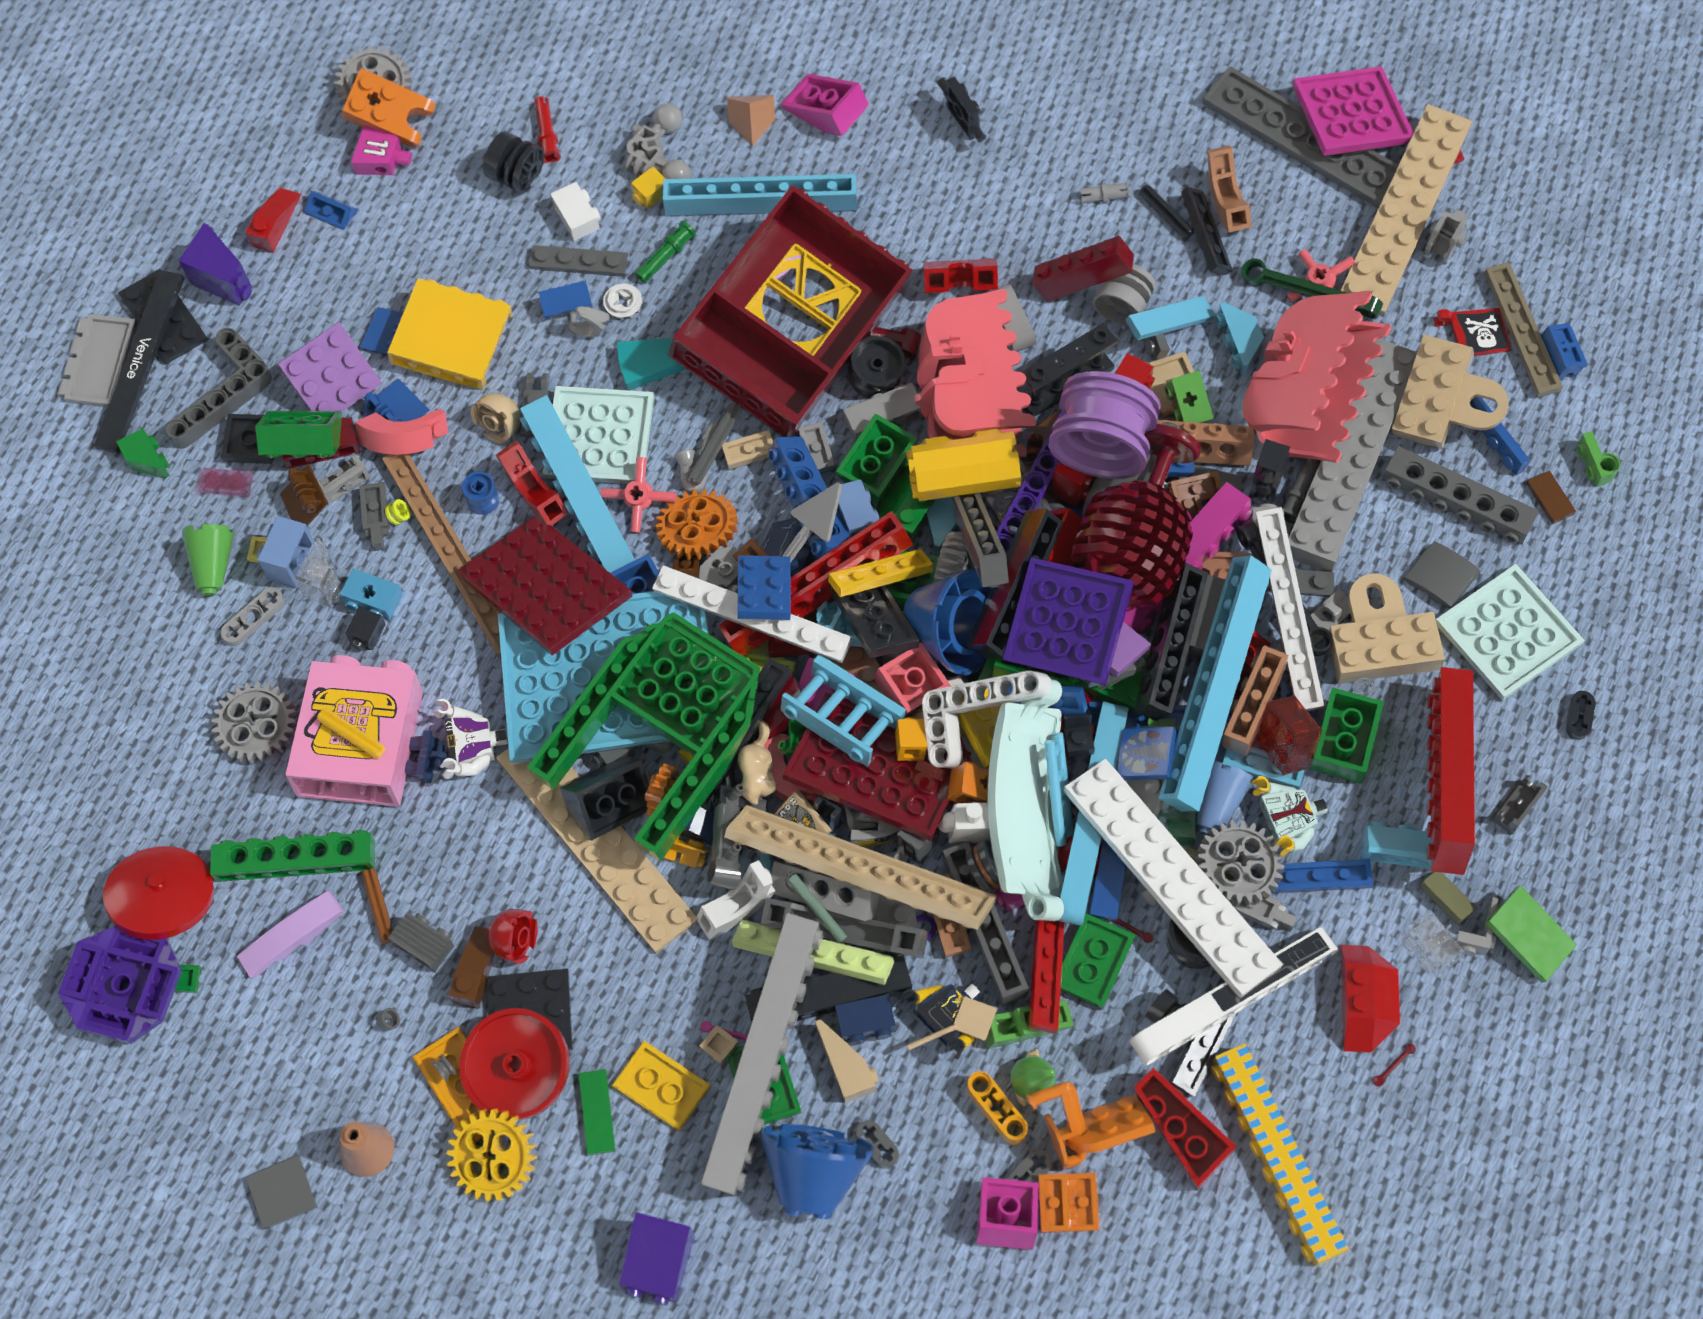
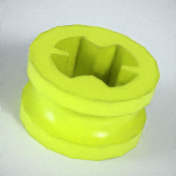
[385,499,410,525]

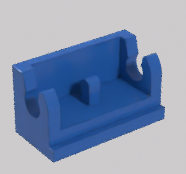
[538,280,592,320]
[1541,323,1588,380]

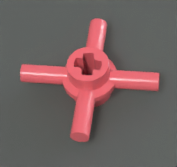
[1287,249,1356,303]
[600,457,677,533]

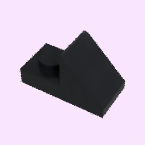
[1061,708,1095,757]

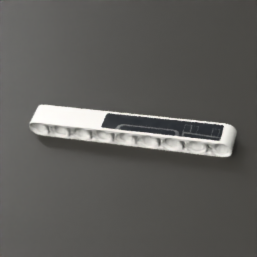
[1129,927,1339,1065]

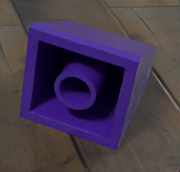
[178,223,252,306]
[619,1212,695,1306]

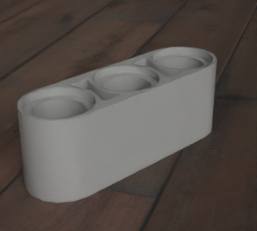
[986,284,1036,351]

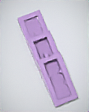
[237,891,344,978]

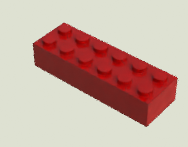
[1050,353,1155,507]

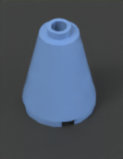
[1195,761,1255,836]

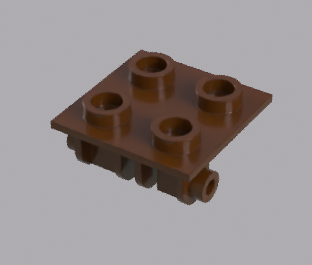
[280,464,329,526]

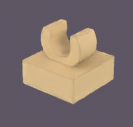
[700,1025,739,1065]

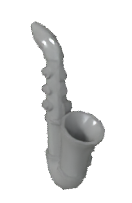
[674,423,718,494]

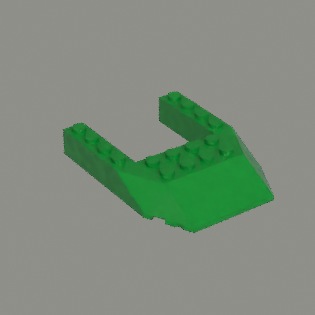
[527,612,760,862]

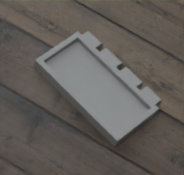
[57,314,137,407]

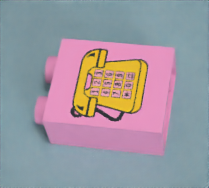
[286,655,423,807]

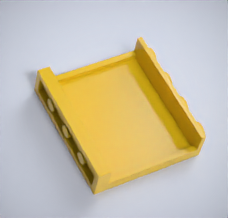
[387,278,512,390]

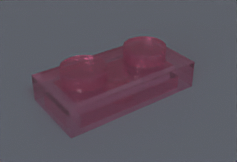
[199,468,254,497]

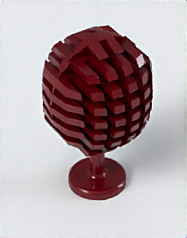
[1070,424,1202,610]

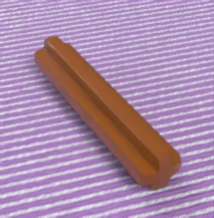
[361,868,393,944]

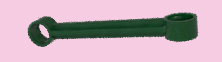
[1241,258,1383,320]

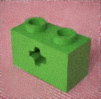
[1164,370,1214,423]

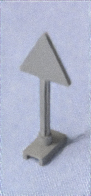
[731,482,842,594]

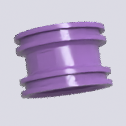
[1048,371,1161,479]

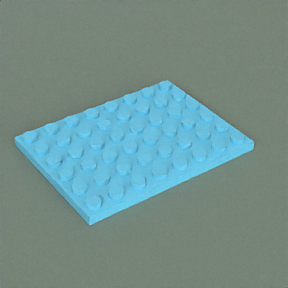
[498,591,709,764]

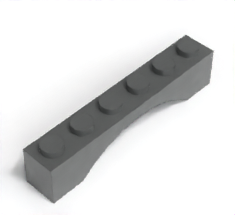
[760,898,929,959]

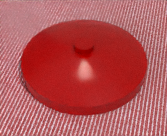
[103,846,214,940]
[459,1008,570,1121]

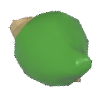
[1011,1048,1056,1106]

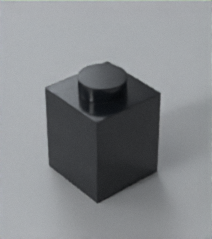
[345,607,386,651]

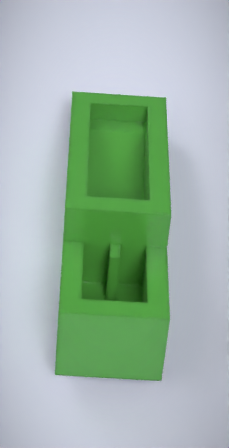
[986,1000,1074,1049]

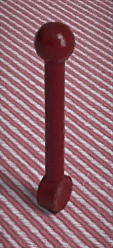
[1105,918,1153,943]
[1373,1043,1416,1087]

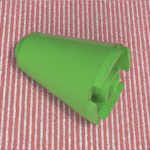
[182,524,234,596]

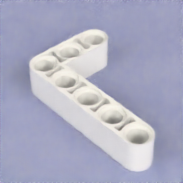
[922,671,1052,768]

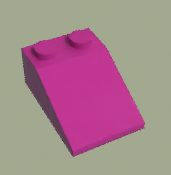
[780,73,869,136]

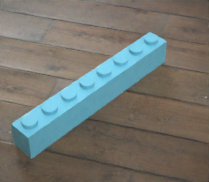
[663,174,857,216]
[520,395,635,573]

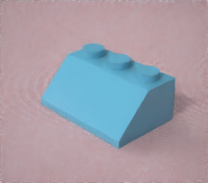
[1361,822,1431,868]

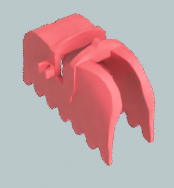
[914,289,1037,458]
[1242,291,1391,463]

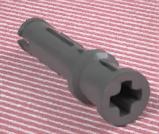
[1282,458,1321,524]

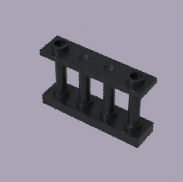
[1022,323,1118,417]

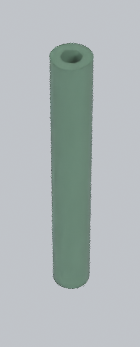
[787,873,848,943]

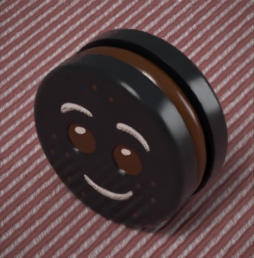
[965,839,1001,893]

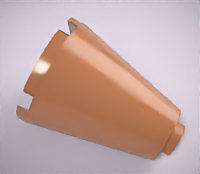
[339,1122,395,1177]

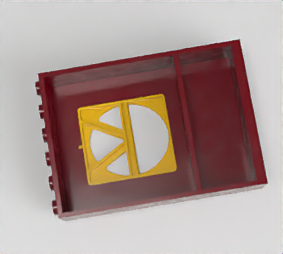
[668,185,913,437]

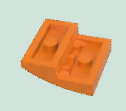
[1038,1172,1100,1232]

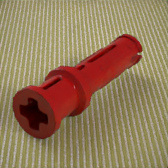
[534,96,561,164]

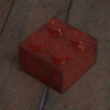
[1256,695,1322,775]

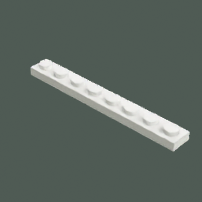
[1256,507,1324,713]
[652,565,853,663]

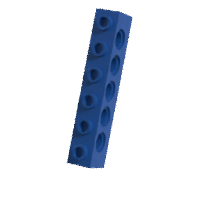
[768,437,851,560]

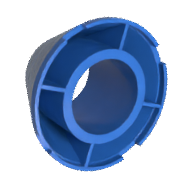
[903,569,991,675]

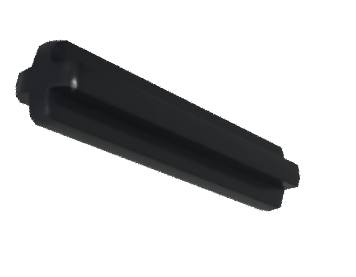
[1139,184,1194,239]

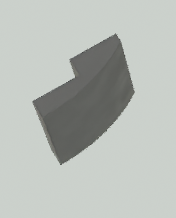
[1405,541,1480,609]

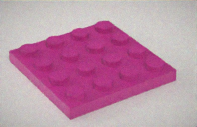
[1292,66,1414,156]

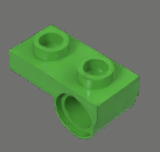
[1576,431,1620,487]

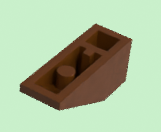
[448,926,495,1009]

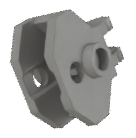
[1425,210,1468,264]
[699,546,738,591]

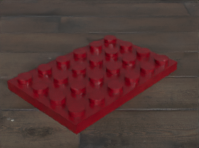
[457,514,633,656]
[782,693,972,841]

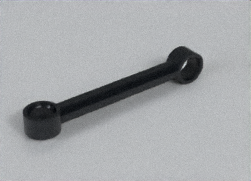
[1236,520,1333,656]

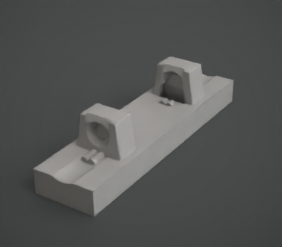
[1274,589,1351,674]

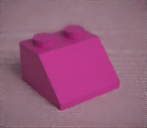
[976,1177,1039,1250]

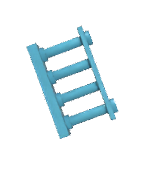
[780,654,906,766]

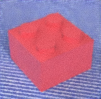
[873,642,951,719]

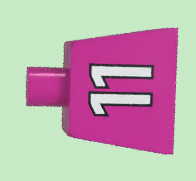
[351,125,412,175]

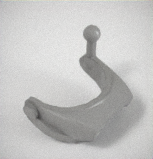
[568,306,610,338]

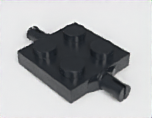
[937,76,986,143]

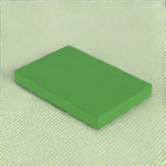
[1485,885,1577,983]

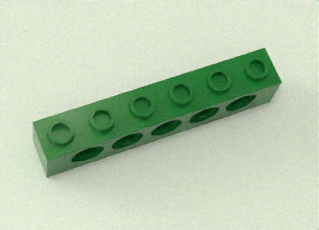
[210,830,375,882]

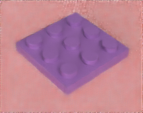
[277,322,382,411]

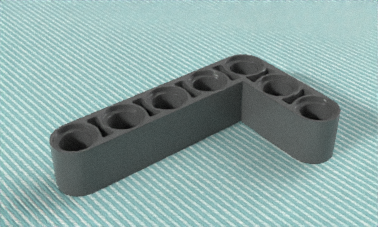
[166,328,272,449]

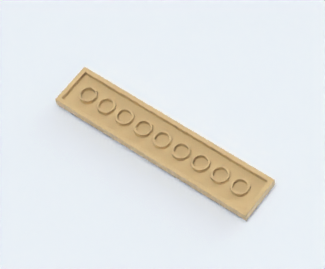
[1341,104,1473,317]
[496,748,698,954]
[725,805,996,930]

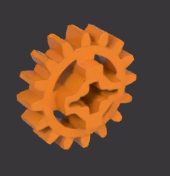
[645,763,679,818]

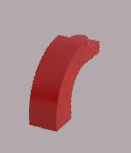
[496,441,569,526]

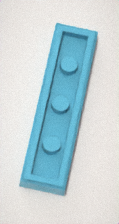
[1125,296,1215,340]

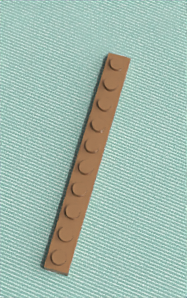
[382,454,501,658]

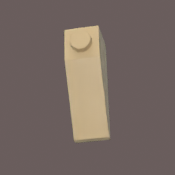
[815,1019,879,1103]

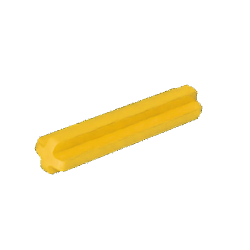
[317,708,386,759]

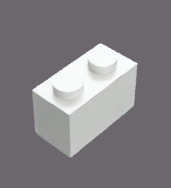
[551,182,601,241]

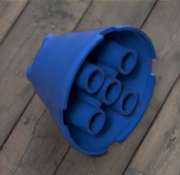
[761,1124,874,1219]

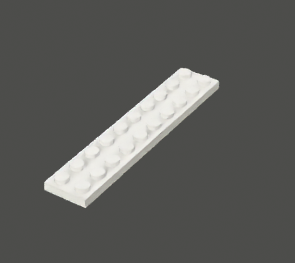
[1063,758,1283,998]

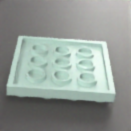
[543,386,655,484]
[1436,564,1585,701]

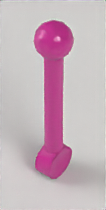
[700,1021,748,1041]

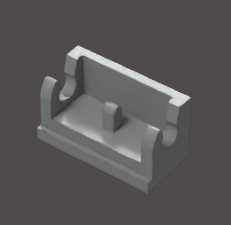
[316,453,370,505]

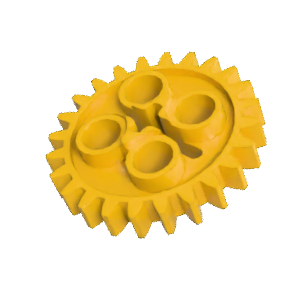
[446,1109,537,1202]

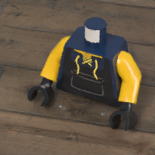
[898,983,981,1060]

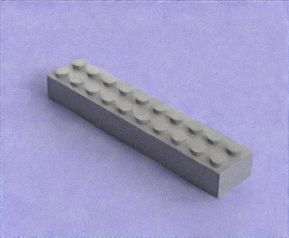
[1289,338,1418,572]
[701,913,823,1196]

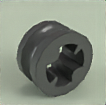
[431,1054,457,1082]

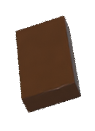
[1526,470,1576,524]

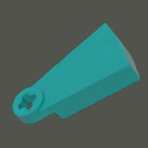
[617,337,686,391]

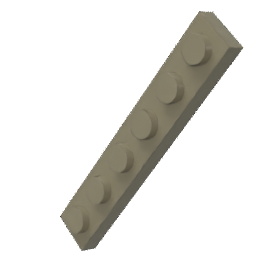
[1484,262,1563,398]

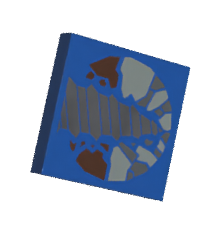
[1117,727,1177,780]

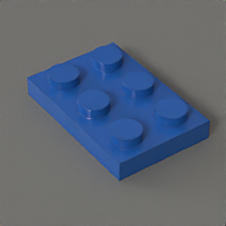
[737,555,791,620]

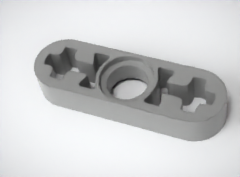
[221,587,285,646]

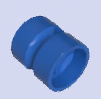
[462,471,499,515]

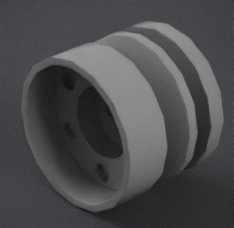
[1092,264,1156,326]

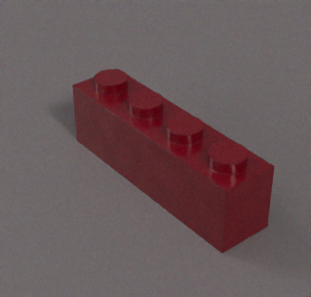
[1032,236,1134,302]

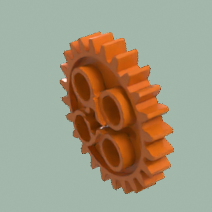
[655,489,738,560]

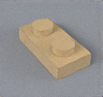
[722,430,773,470]

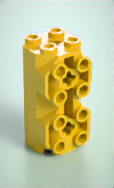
[906,429,1021,501]

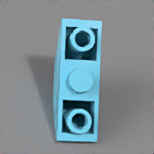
[1215,302,1264,377]
[927,497,960,556]

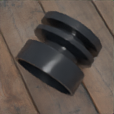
[483,131,544,194]

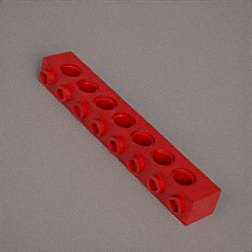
[718,511,913,656]

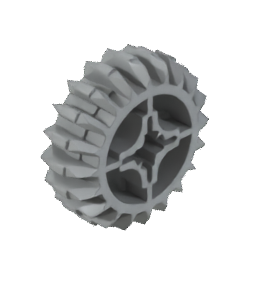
[934,531,972,582]

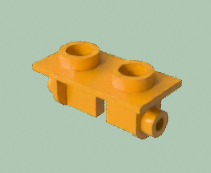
[664,837,710,869]

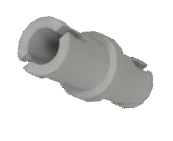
[1080,182,1130,204]

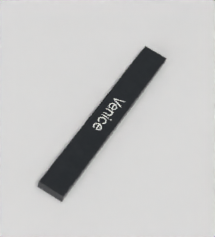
[94,270,185,454]

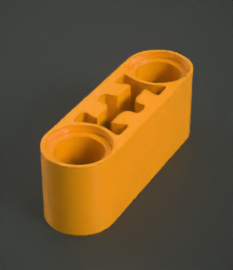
[967,1071,1028,1145]

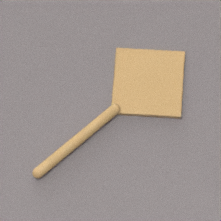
[906,996,997,1050]

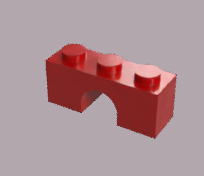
[923,258,998,293]

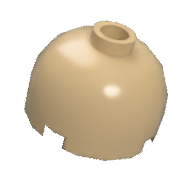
[470,393,521,444]

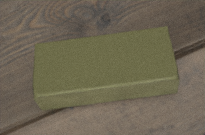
[1419,872,1477,925]

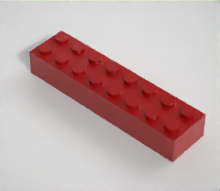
[1426,667,1475,875]

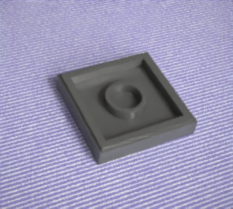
[246,1155,318,1230]

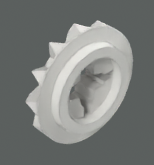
[603,284,643,320]

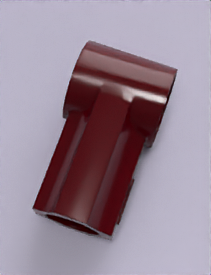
[871,326,922,361]

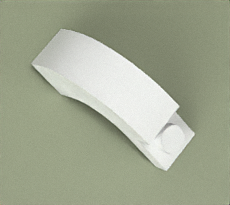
[697,860,775,940]

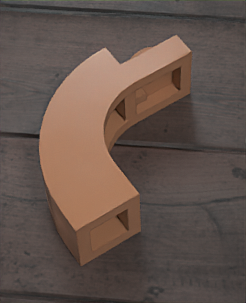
[1206,145,1252,233]

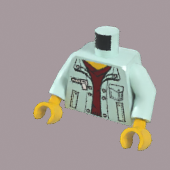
[1251,776,1328,857]

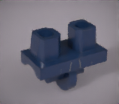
[405,730,450,783]

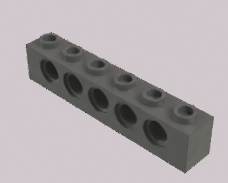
[1382,446,1539,545]

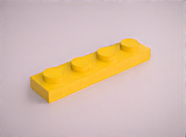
[828,549,933,597]

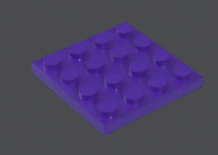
[1003,558,1134,686]

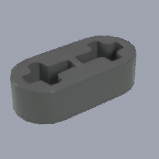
[856,1120,899,1169]
[1008,1150,1052,1183]

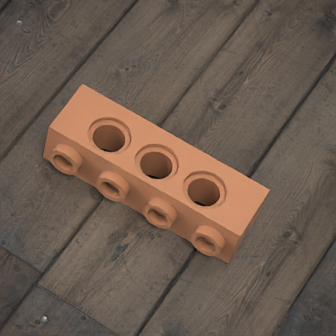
[1157,420,1254,466]

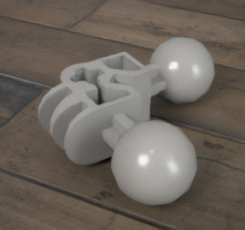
[625,103,691,179]

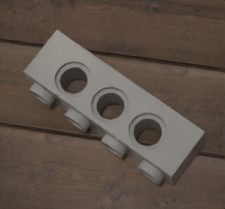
[771,859,880,921]

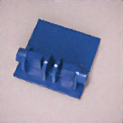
[360,307,404,356]
[360,378,430,422]

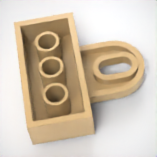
[1392,335,1509,449]
[1329,573,1445,684]

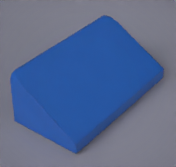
[303,191,358,230]

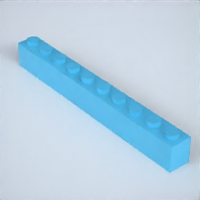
[1158,555,1272,811]

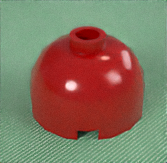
[487,909,538,964]

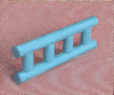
[1044,732,1074,846]

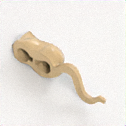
[738,721,776,805]

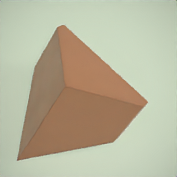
[727,95,775,147]

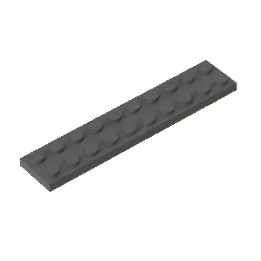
[1203,66,1399,208]

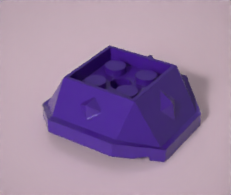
[58,926,182,1044]

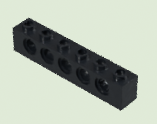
[1134,563,1208,721]

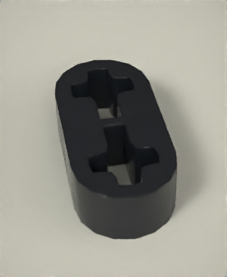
[1566,691,1595,740]

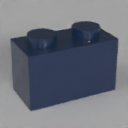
[835,994,896,1046]

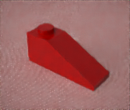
[245,188,302,253]

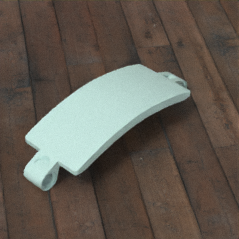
[988,678,1064,921]

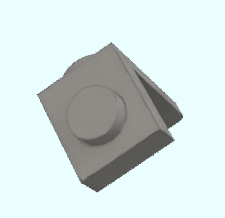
[1453,897,1498,956]

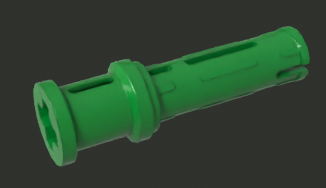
[634,221,697,284]

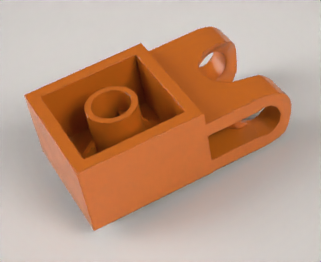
[341,68,436,148]

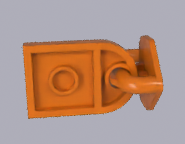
[1026,1082,1155,1171]

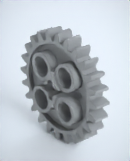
[334,45,412,106]
[211,681,298,764]
[1195,820,1285,907]

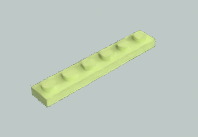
[732,920,894,985]

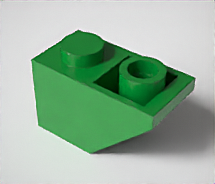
[116,428,170,478]

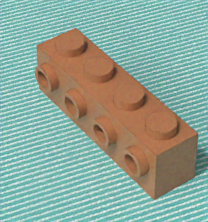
[1222,646,1288,757]

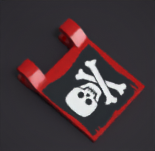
[1433,308,1512,356]

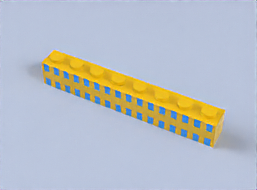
[1211,1043,1349,1267]

